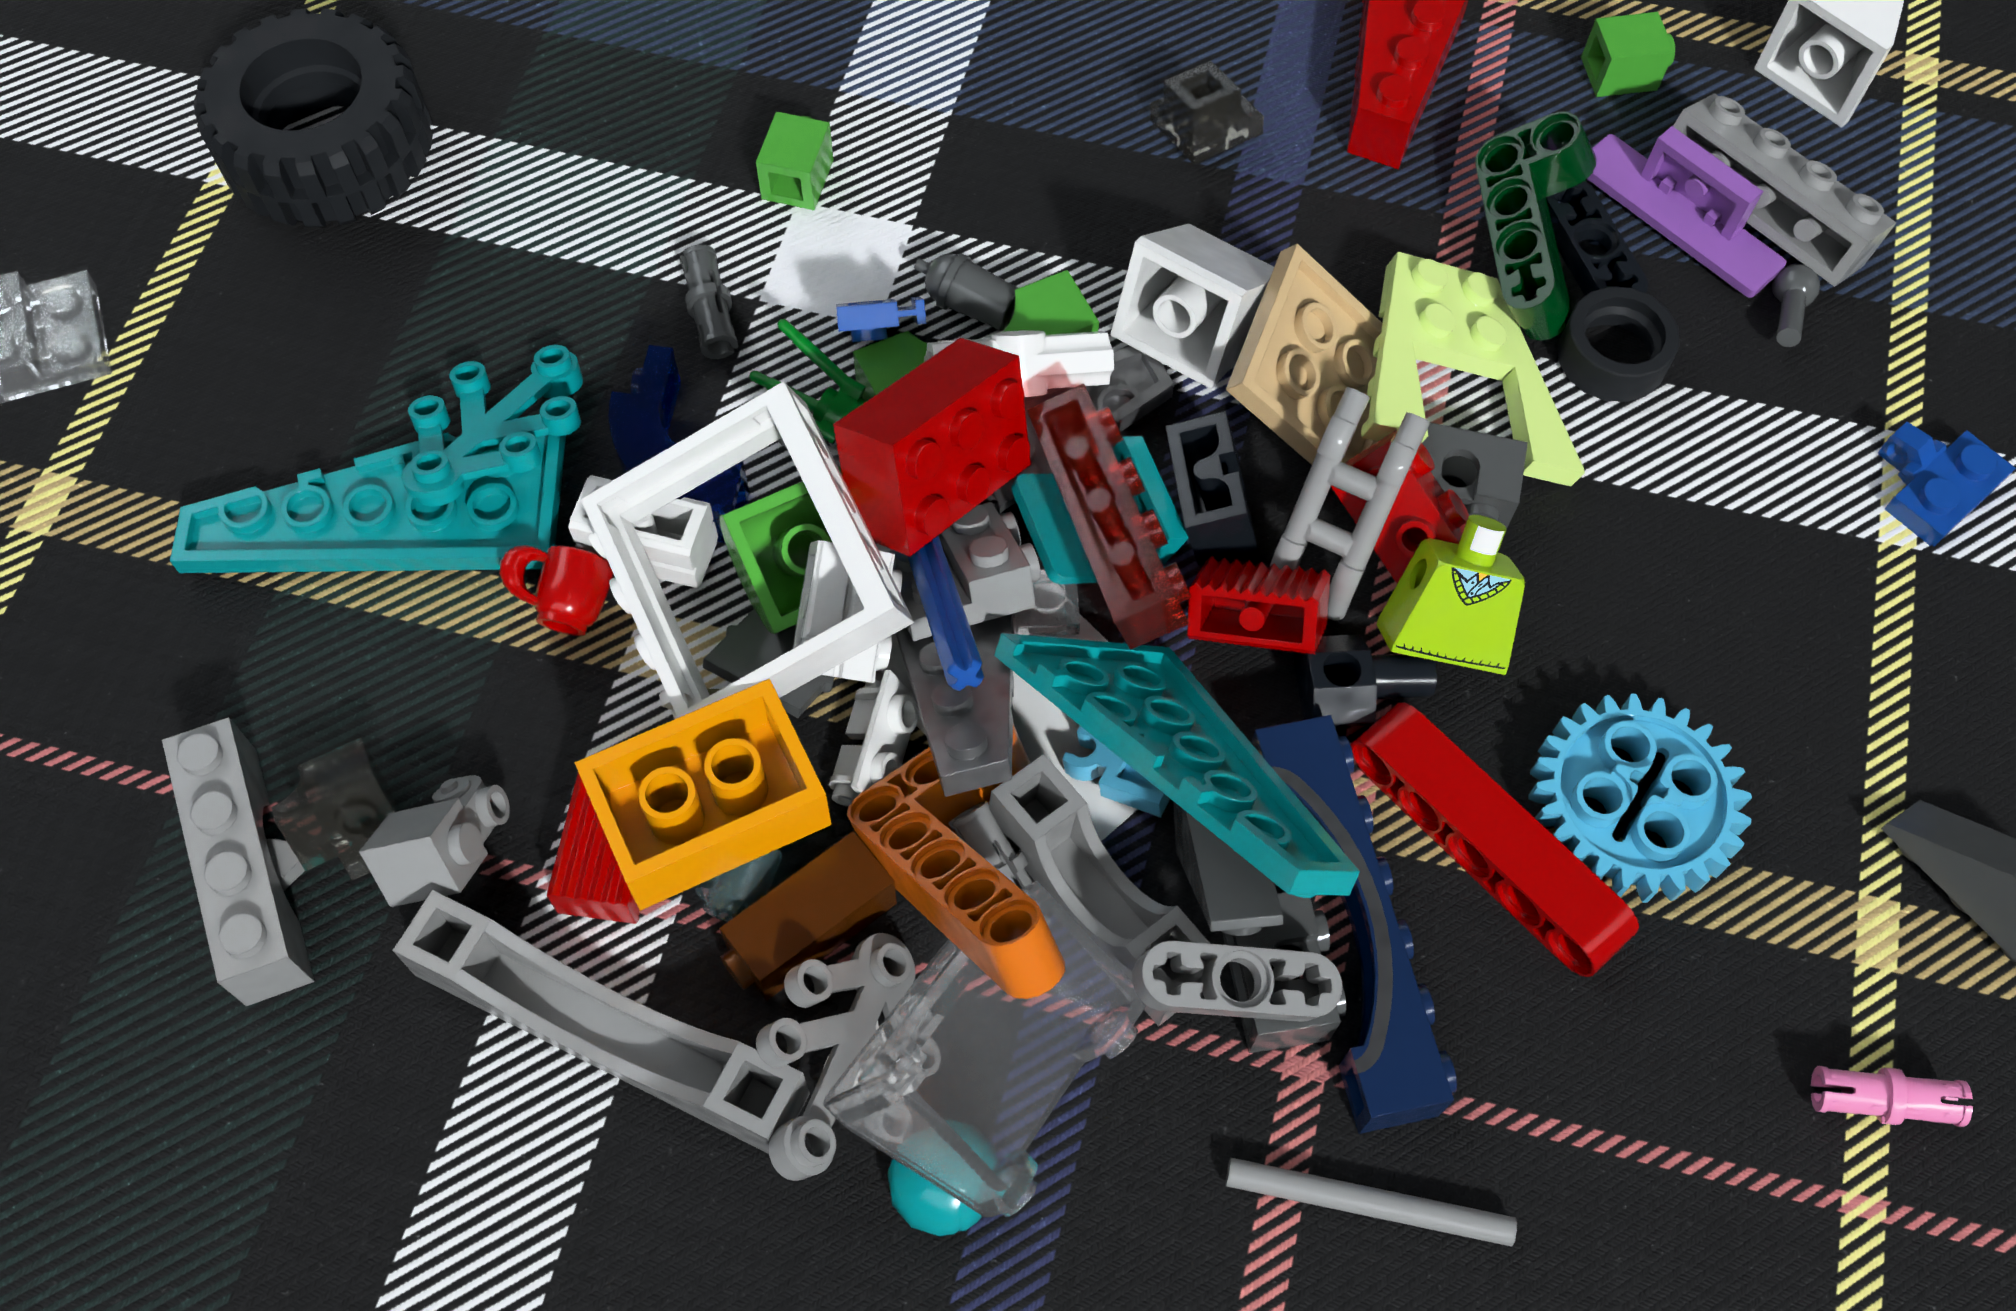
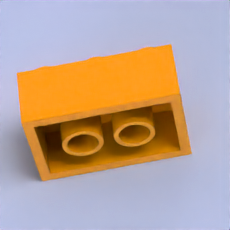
[574,679,832,911]

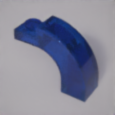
[609,345,750,543]

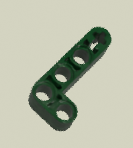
[1475,111,1596,341]

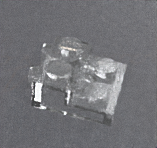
[0,270,112,404]

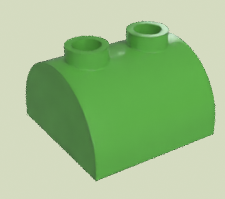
[720,466,842,634]

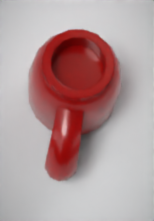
[499,545,614,636]

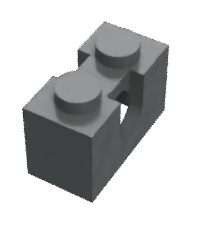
[1422,422,1528,528]
[1222,892,1346,1053]

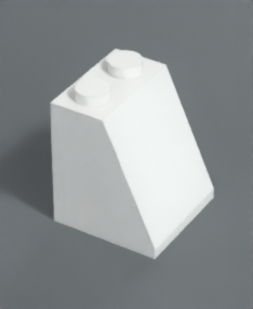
[1754,0,1904,128]
[1110,224,1274,389]

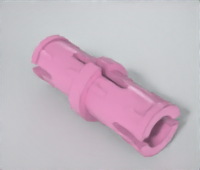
[1811,1066,1973,1127]

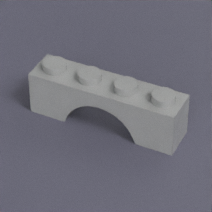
[162,717,314,1006]
[989,754,1210,1027]

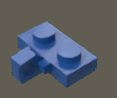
[1878,422,2016,547]

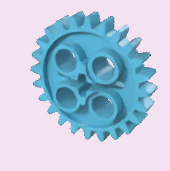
[1529,694,1752,903]

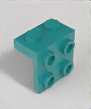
[1011,436,1189,585]

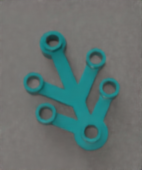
[401,345,583,507]

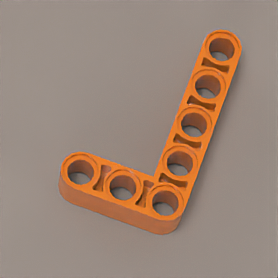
[847,724,1065,999]

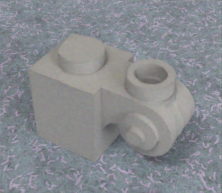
[359,775,510,907]

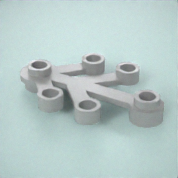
[756,933,941,1181]

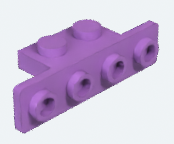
[1587,126,1786,298]

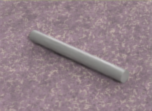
[1225,1157,1517,1247]

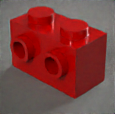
[1331,428,1469,584]

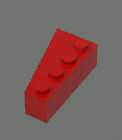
[1347,0,1469,170]

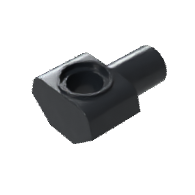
[1294,634,1437,727]

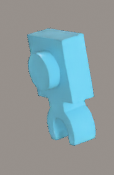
[1062,726,1170,818]

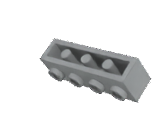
[1673,93,1897,287]

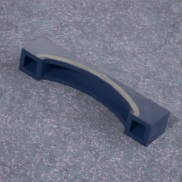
[1251,715,1457,1134]

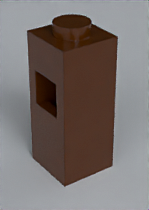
[719,831,897,1001]

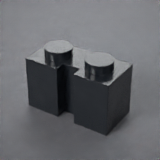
[1166,411,1258,566]

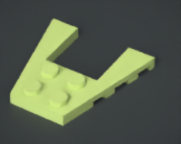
[1361,252,1585,487]

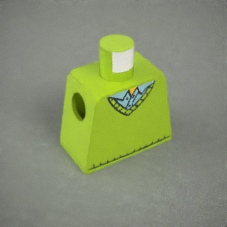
[1376,515,1525,675]

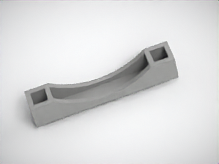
[393,890,810,1154]

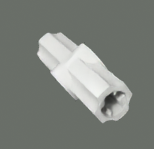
[924,330,1114,397]

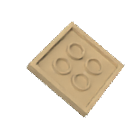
[1226,243,1382,465]

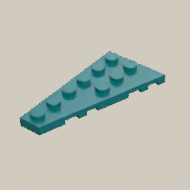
[170,432,566,573]
[994,633,1360,898]

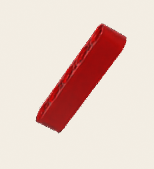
[1350,703,1639,977]

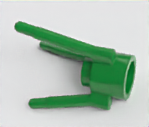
[749,319,866,444]

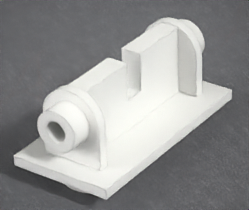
[829,670,918,806]

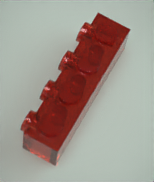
[1027,384,1192,650]

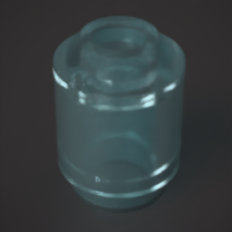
[695,849,783,922]

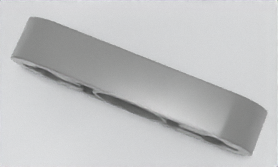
[1132,941,1342,1022]

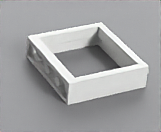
[581,381,914,719]

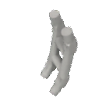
[1270,387,1430,620]

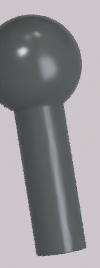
[1772,264,1820,347]

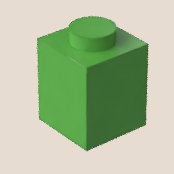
[1581,12,1675,97]
[756,111,834,210]

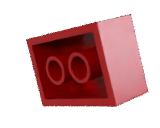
[833,338,1031,557]

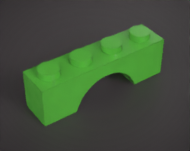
[853,270,1099,401]

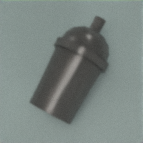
[914,253,1018,331]

